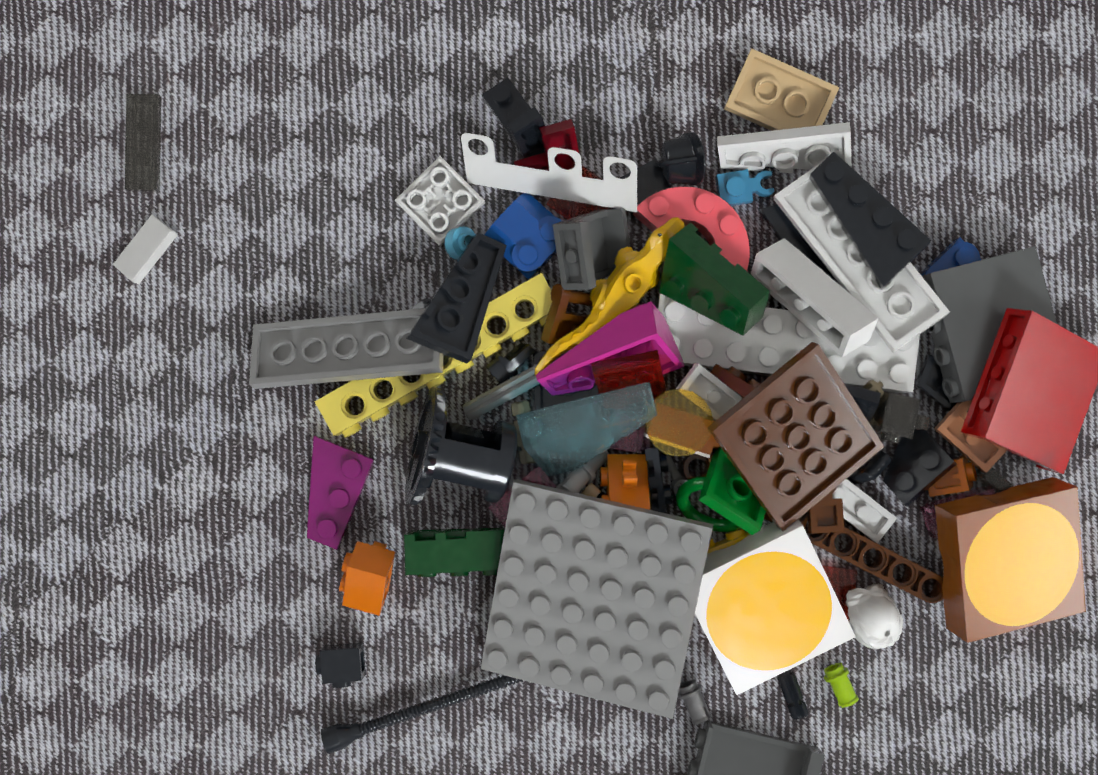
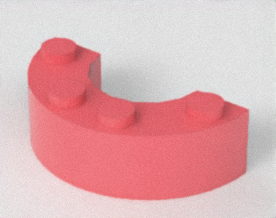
[633,187,750,271]

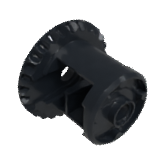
[405,387,517,505]

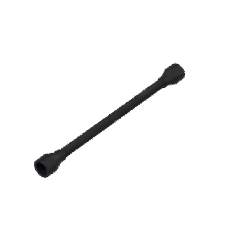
[321,675,523,754]

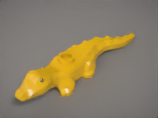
[534,217,684,376]

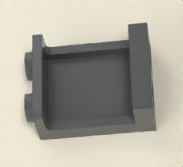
[553,208,630,290]

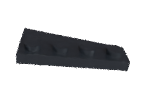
[809,152,931,290]

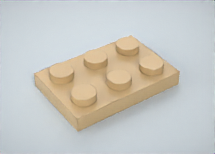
[724,48,839,131]

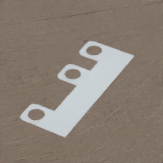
[461,133,637,212]

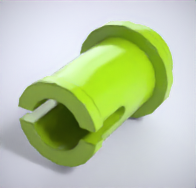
[824,663,859,708]

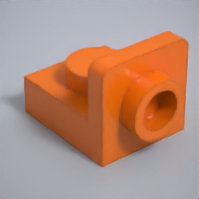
[928,455,977,497]

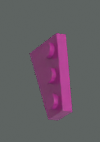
[307,436,375,550]

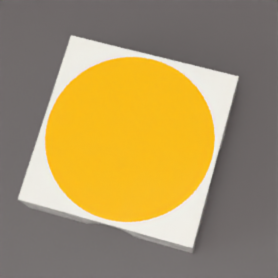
[695,520,856,695]

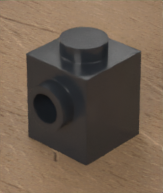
[315,642,366,688]

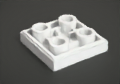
[395,156,485,247]

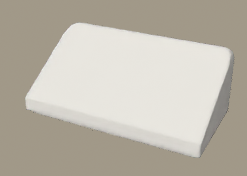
[113,214,178,284]

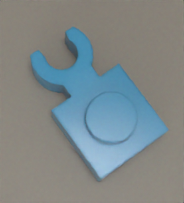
[715,169,775,206]

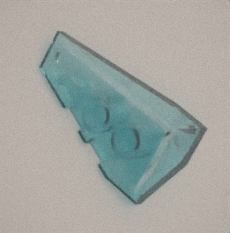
[516,382,657,476]

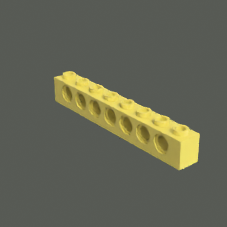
[315,273,552,438]

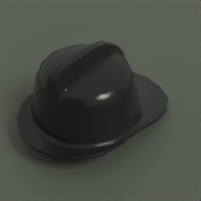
[654,132,706,186]

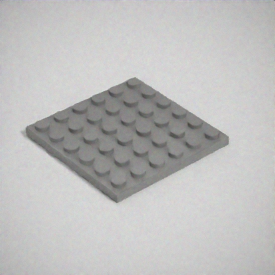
[481,479,713,719]

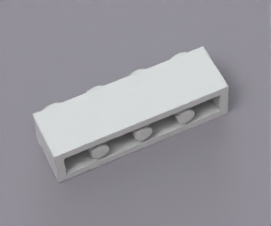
[751,238,879,357]

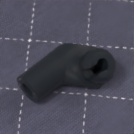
[847,451,892,485]

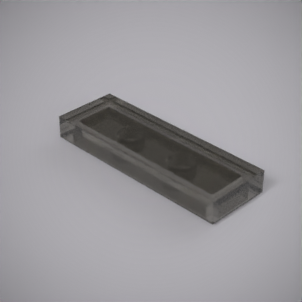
[124,94,162,192]

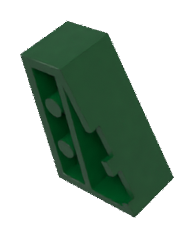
[659,222,770,336]
[404,527,505,577]

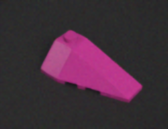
[536,301,684,396]

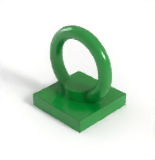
[676,446,766,535]

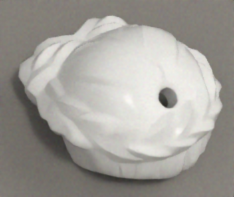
[846,584,903,649]

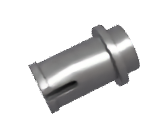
[678,680,712,725]

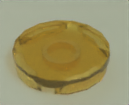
[645,388,713,456]

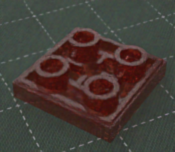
[591,350,668,409]

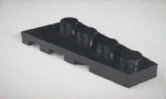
[406,232,507,364]

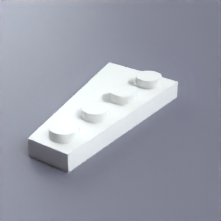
[717,122,852,173]

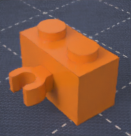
[600,454,650,510]
[339,541,395,616]

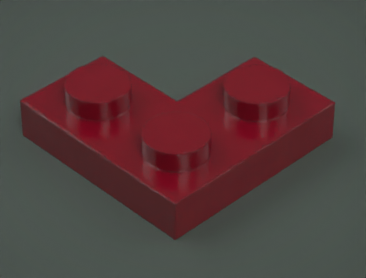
[514,119,583,176]

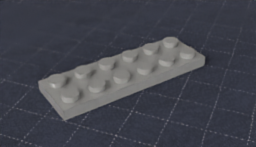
[249,308,443,389]

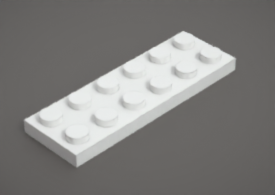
[774,161,950,353]

